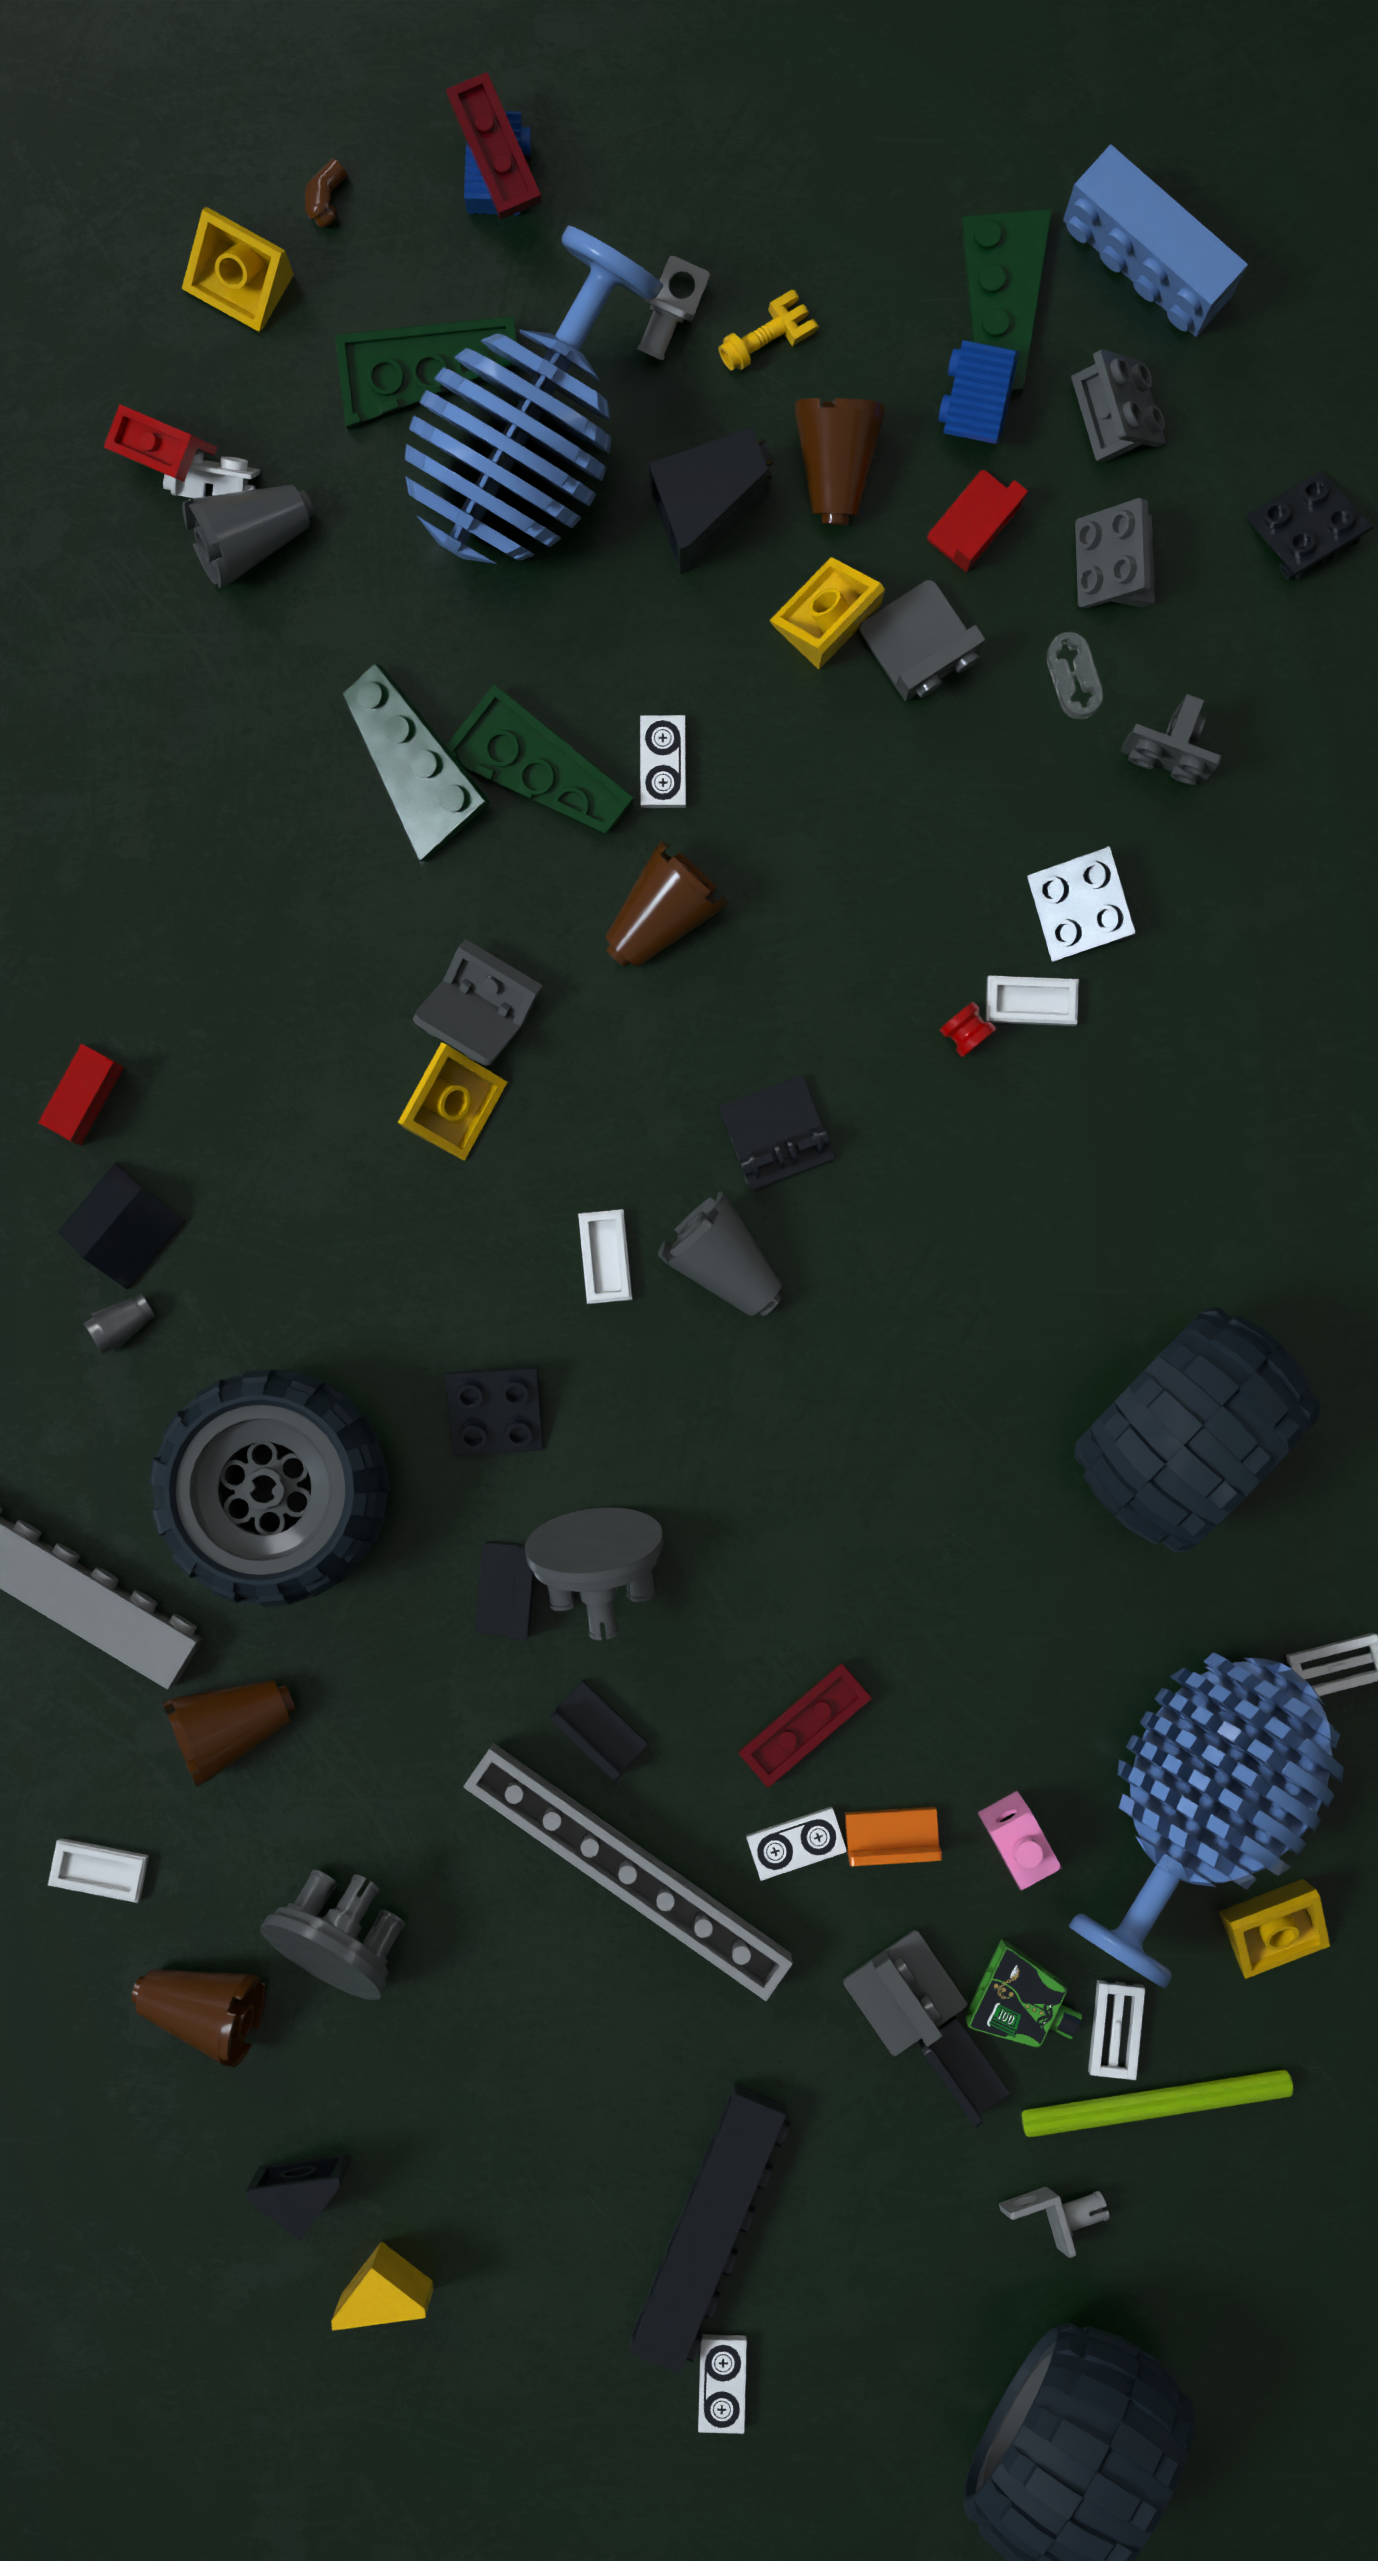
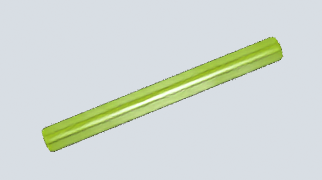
[1022,2070,1293,2137]

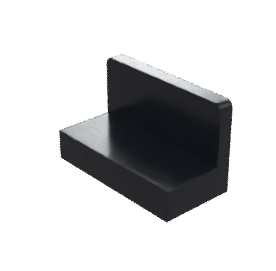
[475,1542,535,1640]
[549,1680,648,1782]
[919,2015,1010,2128]

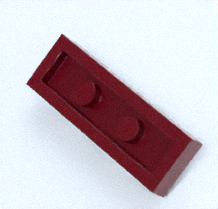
[446,72,542,220]
[738,1662,872,1788]

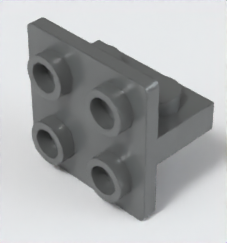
[1071,349,1166,463]
[1075,498,1155,608]
[1120,694,1222,785]
[843,1930,967,2056]

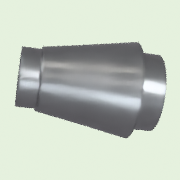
[84,1294,155,1354]

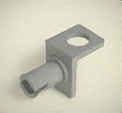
[637,256,710,360]
[999,2187,1109,2258]

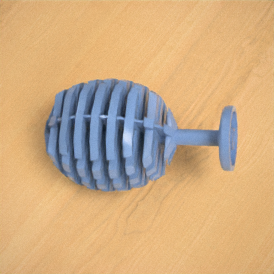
[405,225,663,564]
[1069,1652,1344,1989]

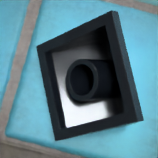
[57,1162,186,1289]
[246,2154,351,2240]

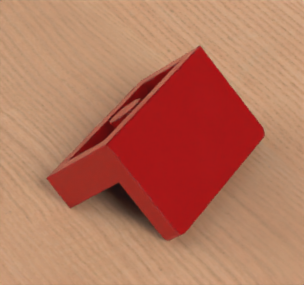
[104,404,217,482]
[927,470,1028,573]
[38,1044,124,1146]

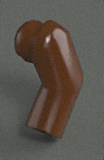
[305,158,348,227]

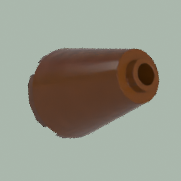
[795,398,885,525]
[605,840,728,967]
[162,1680,296,1787]
[131,1969,266,2068]

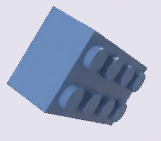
[1063,144,1248,337]

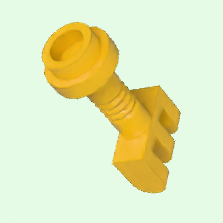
[718,290,819,370]

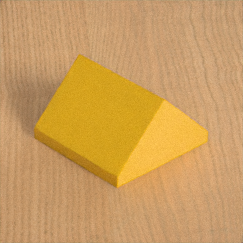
[182,207,294,332]
[769,557,885,670]
[397,1042,508,1161]
[1218,1879,1330,1979]
[331,2241,434,2331]

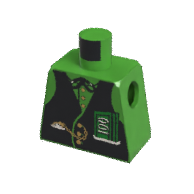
[964,1939,1082,2048]

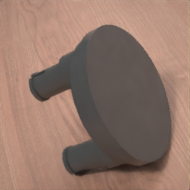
[525,1507,664,1640]
[260,1869,406,2000]

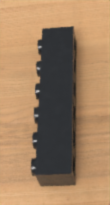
[629,2083,790,2374]

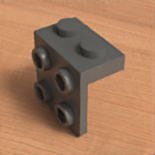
[860,580,985,702]
[413,939,543,1066]

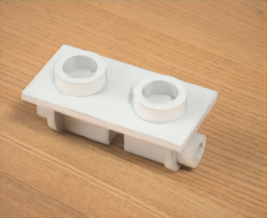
[163,451,260,498]

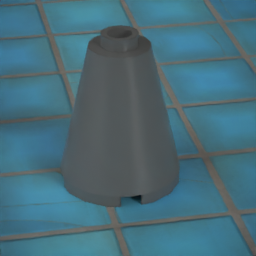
[182,485,314,588]
[657,1192,782,1316]

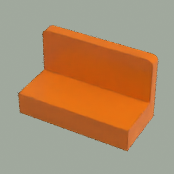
[845,1807,942,1866]

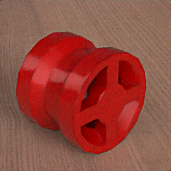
[939,1001,996,1058]

